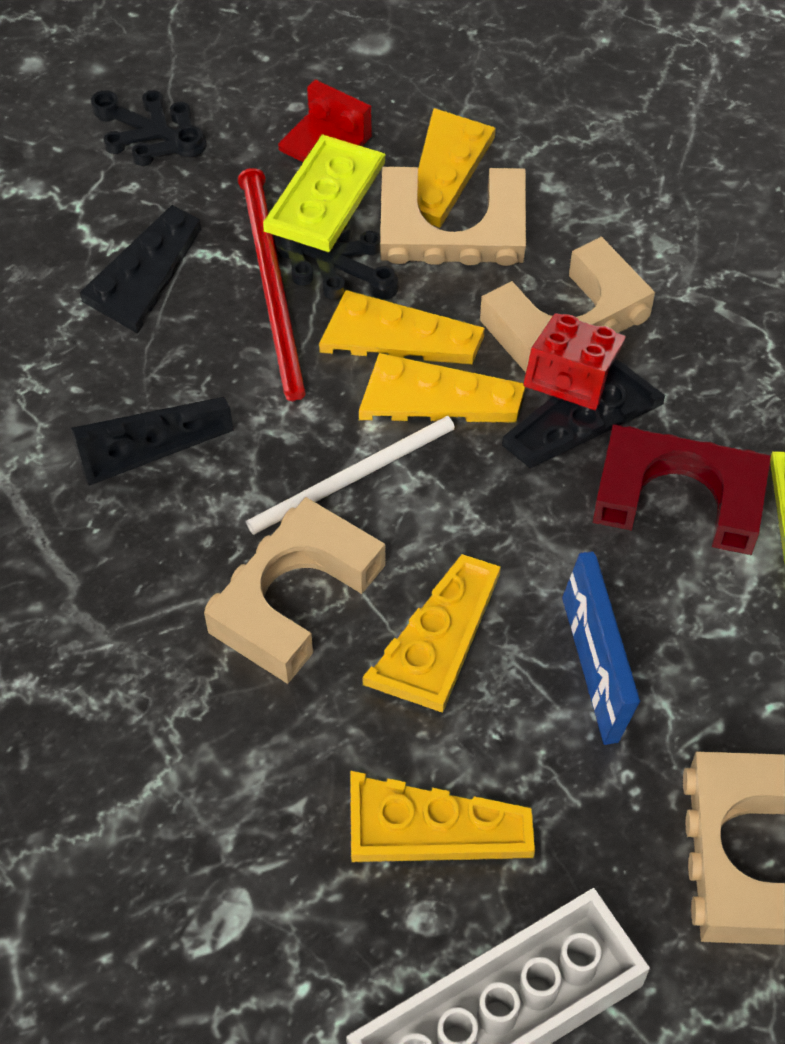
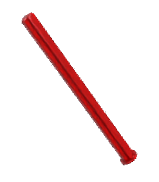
[238,168,306,402]

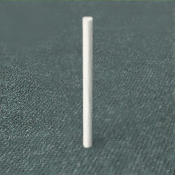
[246,416,455,535]

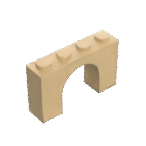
[380,167,526,266]
[480,236,655,373]
[204,497,386,684]
[683,752,785,945]

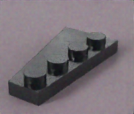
[80,205,201,334]
[502,358,665,469]
[70,397,234,486]

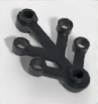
[91,90,207,166]
[273,222,398,300]

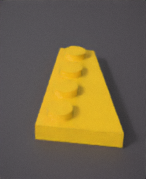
[417,108,496,228]
[319,290,484,364]
[359,353,525,422]
[363,554,501,713]
[350,771,535,862]

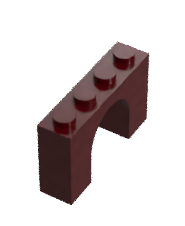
[592,425,771,555]

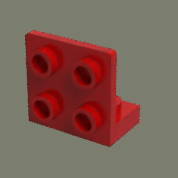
[278,79,372,162]
[523,313,626,410]

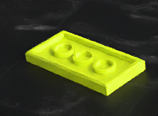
[263,135,385,252]

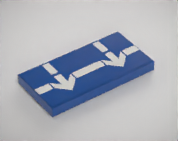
[562,552,640,745]

